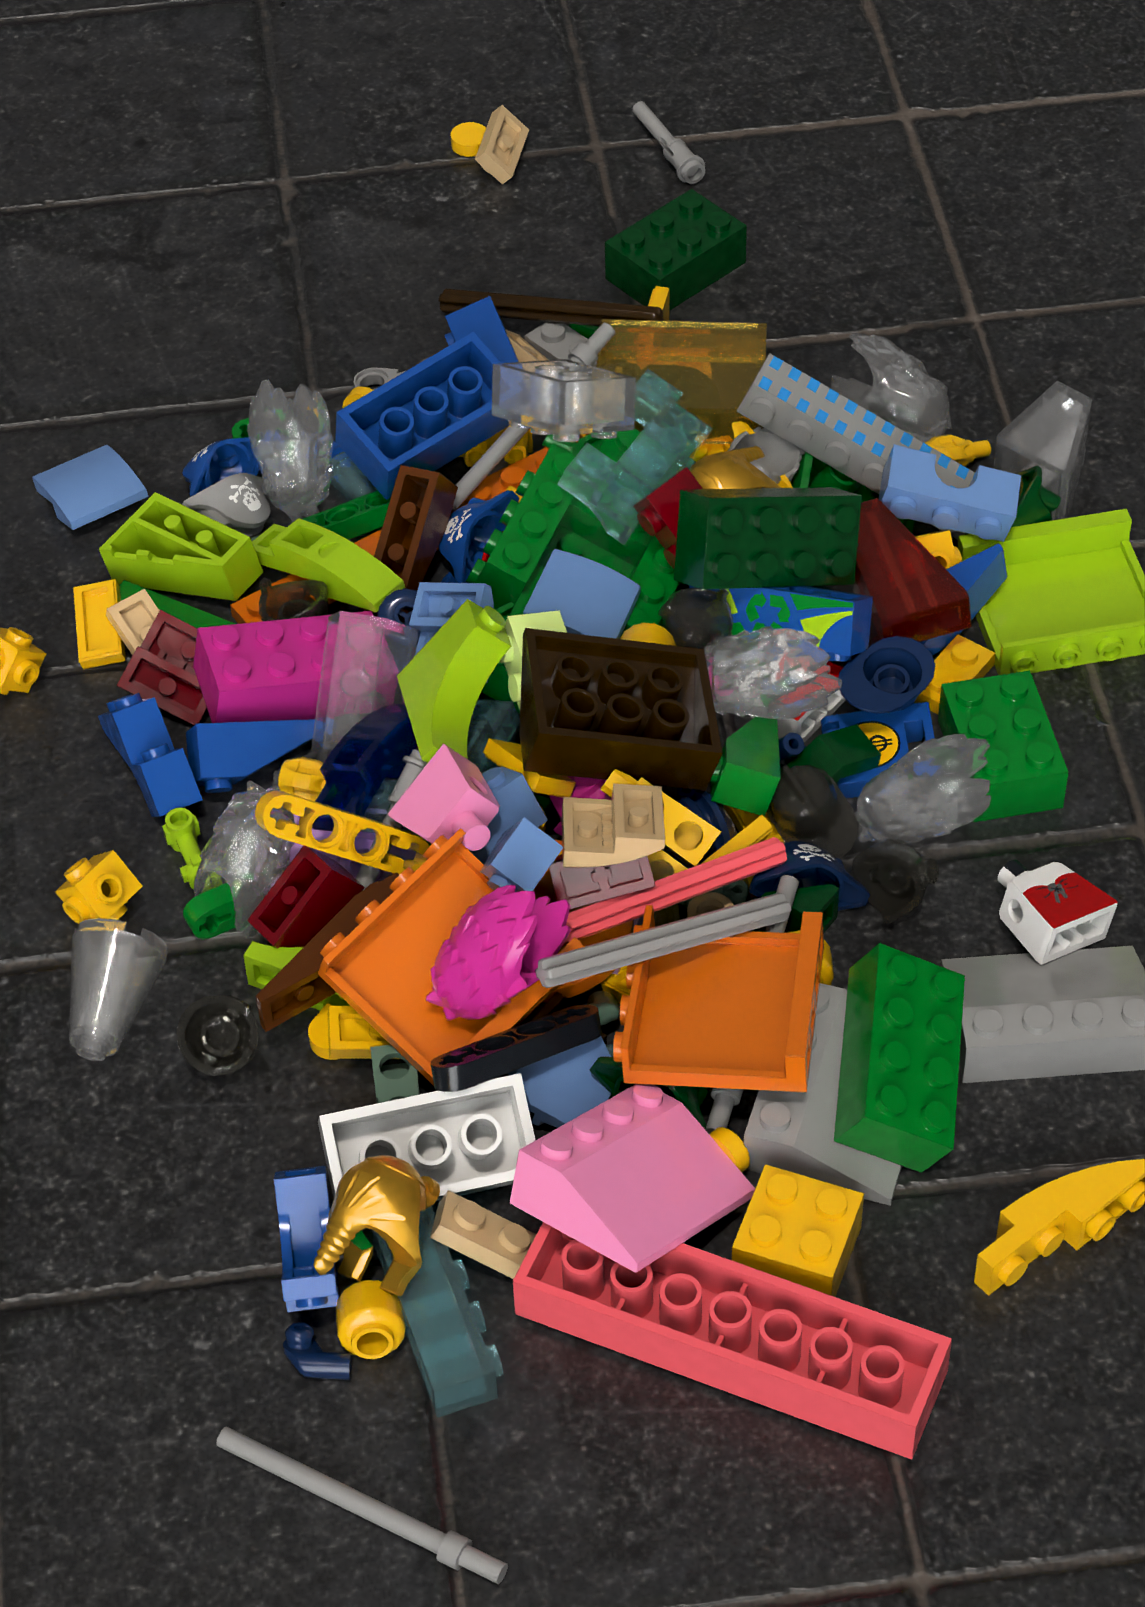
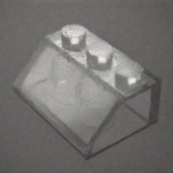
[311,611,419,765]

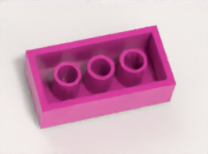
[193,611,396,723]

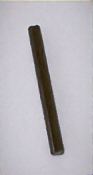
[438,289,664,332]

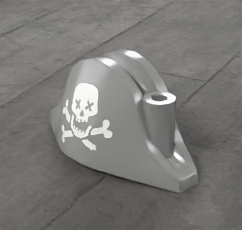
[182,473,271,538]

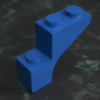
[98,693,203,817]

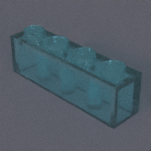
[371,1206,503,1418]

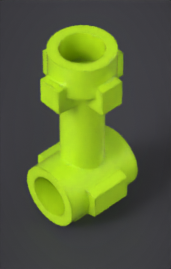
[162,808,218,891]

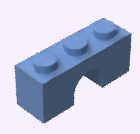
[877,444,1021,542]

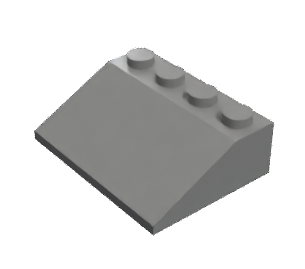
[941,946,1145,1083]
[744,983,902,1206]

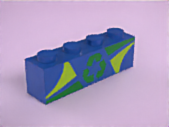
[686,585,873,662]

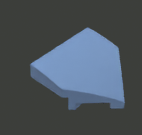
[508,1036,611,1128]

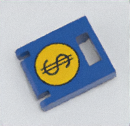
[821,702,942,799]

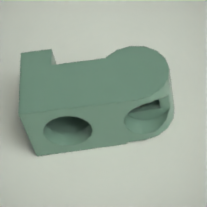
[370,1045,420,1103]

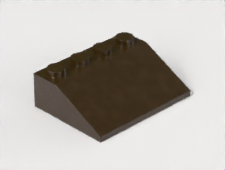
[519,628,723,791]

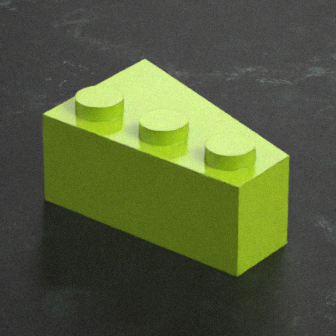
[99,492,263,601]

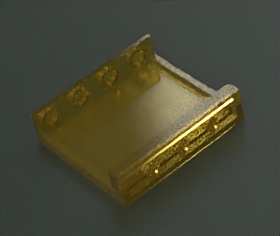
[592,319,767,444]

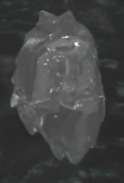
[831,333,952,443]
[247,379,334,522]
[704,626,842,719]
[852,734,991,848]
[194,780,298,939]

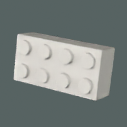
[318,1073,535,1201]

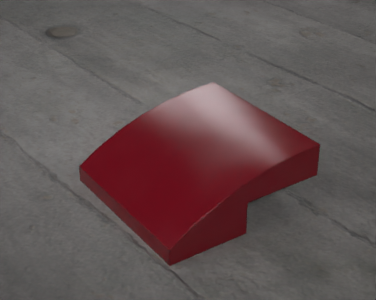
[117,610,208,726]

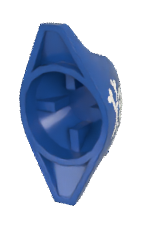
[182,436,270,497]
[439,490,519,583]

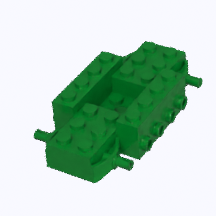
[466,418,691,713]

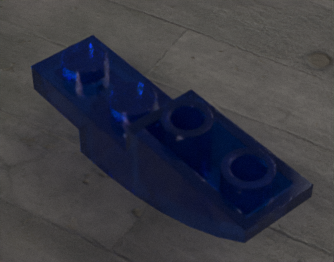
[312,704,417,831]

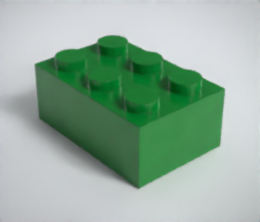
[938,670,1068,823]

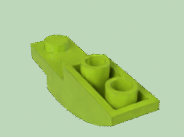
[252,518,405,613]

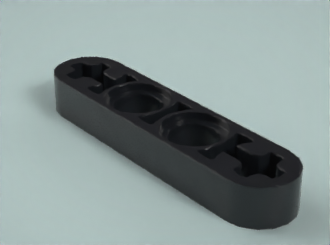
[431,1005,602,1092]

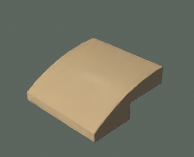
[562,783,665,868]

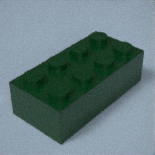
[674,487,862,590]

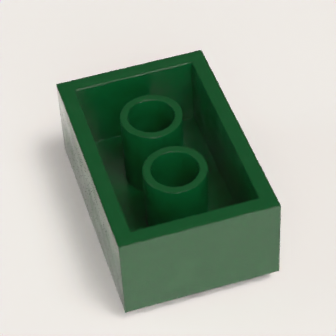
[605,189,747,311]

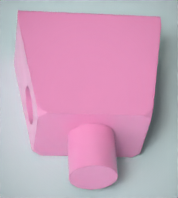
[388,743,500,851]

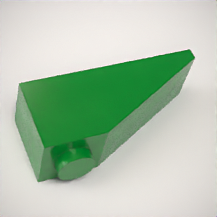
[710,707,781,817]

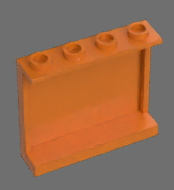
[318,828,585,1086]
[613,905,824,1092]

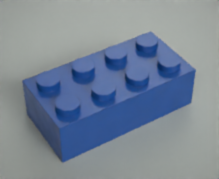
[335,332,525,500]

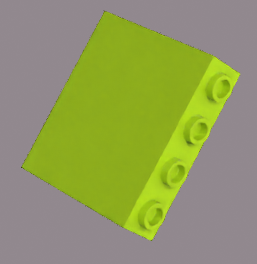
[958,509,1145,675]

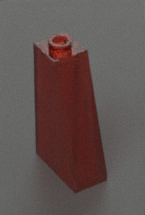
[855,498,972,642]

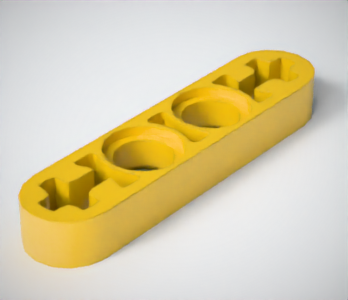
[255,790,430,875]

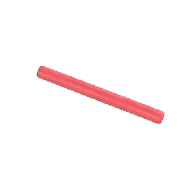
[563,837,787,946]

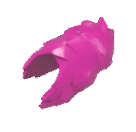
[426,885,571,1020]

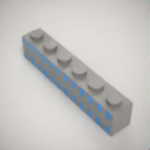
[736,353,975,540]

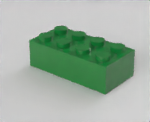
[834,943,965,1173]

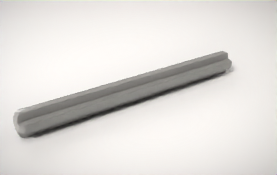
[535,893,792,988]

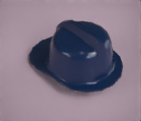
[837,636,935,714]

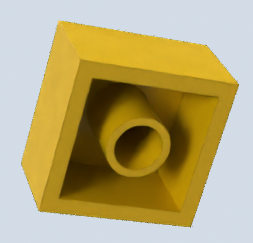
[732,1164,864,1297]

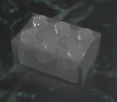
[492,359,636,442]

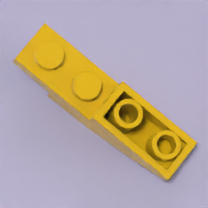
[974,1159,1145,1296]

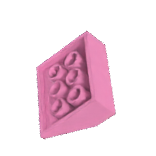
[510,1084,755,1273]

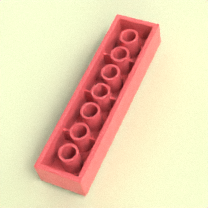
[513,1222,952,1460]

